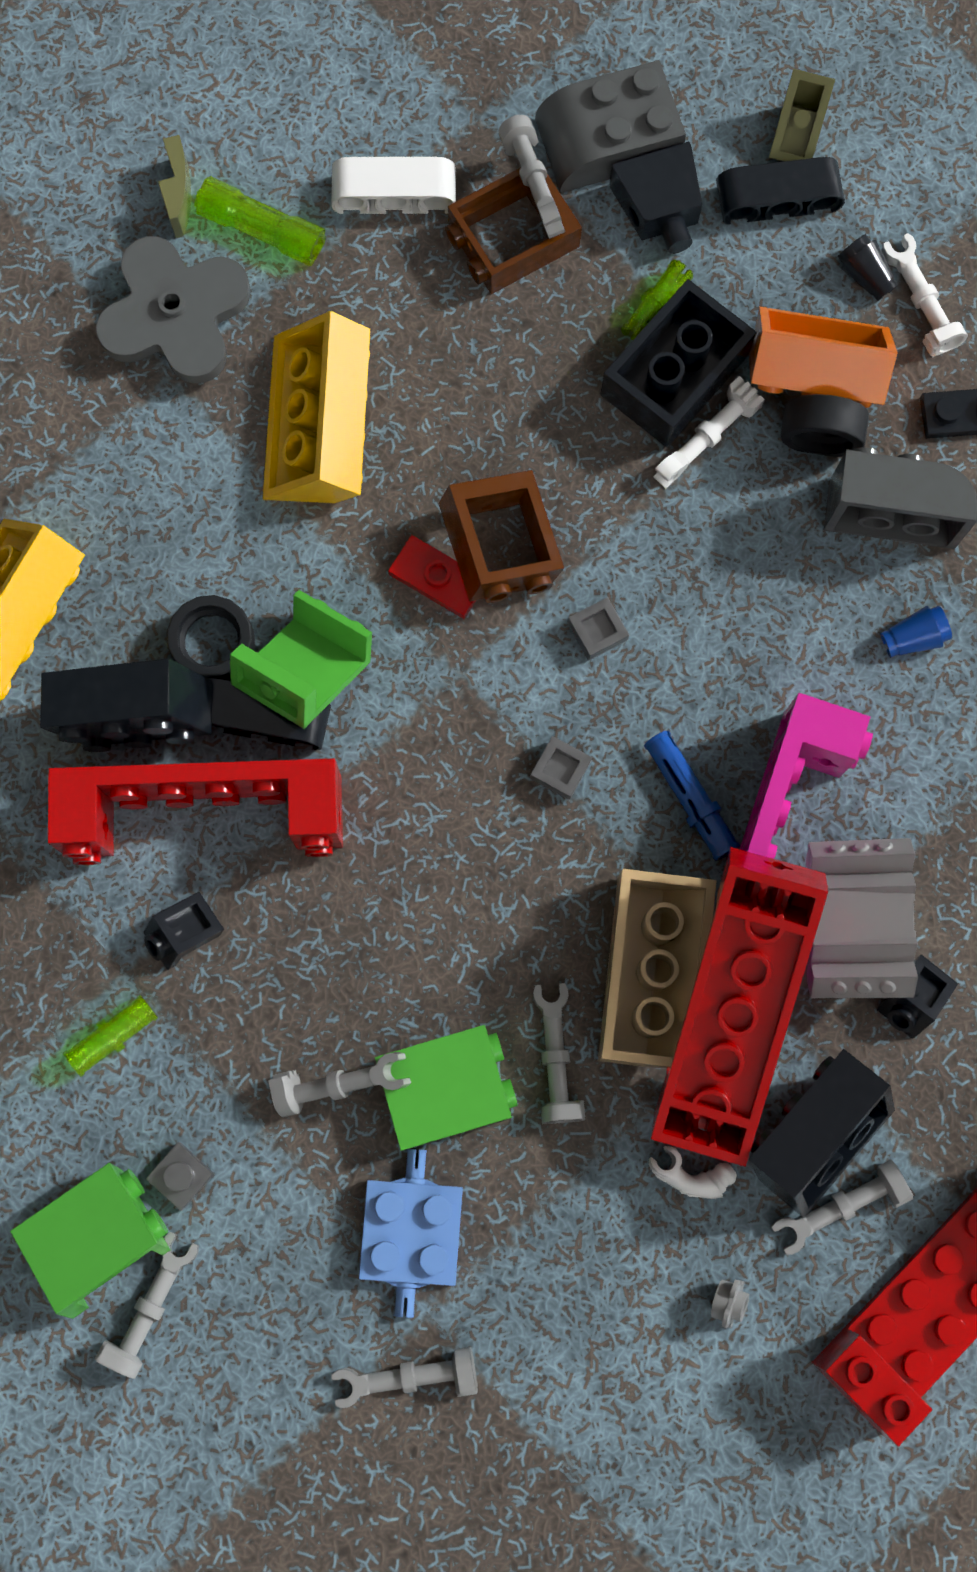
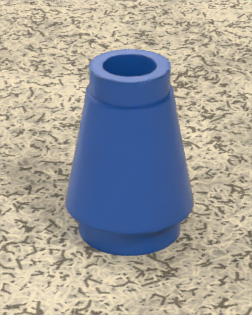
[880,606,952,658]

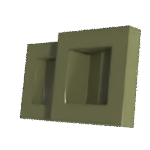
[158,135,191,238]

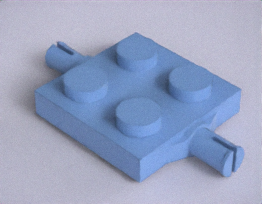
[358,1149,463,1318]

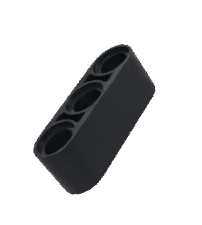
[716,157,845,225]
[207,678,331,750]

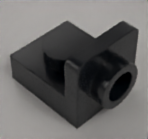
[144,892,224,970]
[877,954,958,1039]

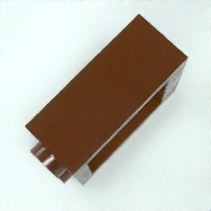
[445,159,582,294]
[438,470,564,603]

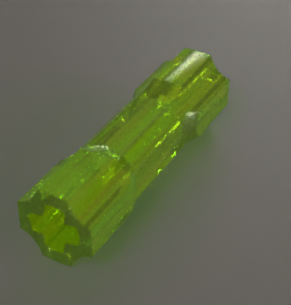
[194,176,326,266]

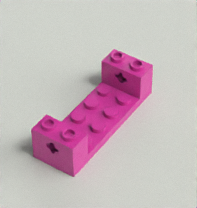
[740,693,873,859]

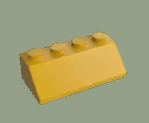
[263,311,370,503]
[0,519,85,702]

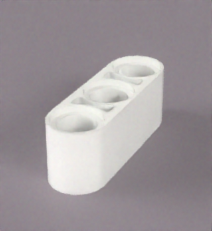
[331,157,456,214]

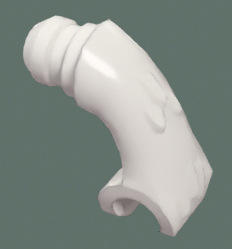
[649,1146,737,1199]

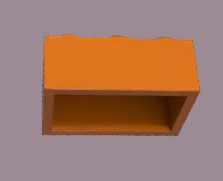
[749,306,898,408]

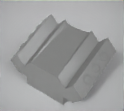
[806,838,918,998]

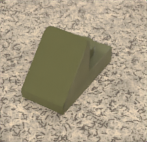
[769,68,835,161]

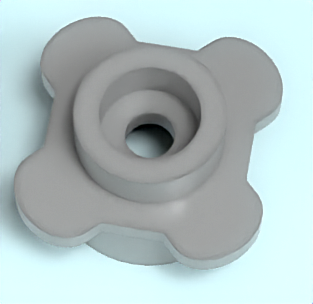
[711,1279,749,1328]

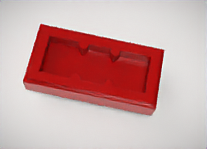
[388,535,476,619]

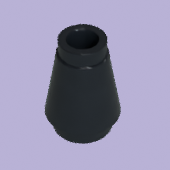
[838,234,899,301]

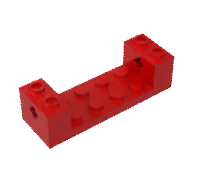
[48,758,343,865]
[651,847,829,1167]
[812,1188,977,1447]

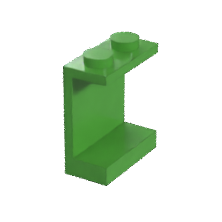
[230,590,372,729]
[375,1025,518,1151]
[10,1163,170,1319]

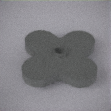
[96,236,251,383]

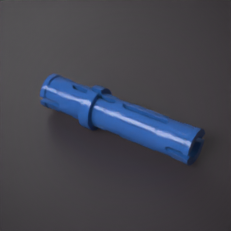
[644,730,741,861]

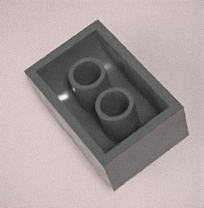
[535,60,686,193]
[824,447,977,549]

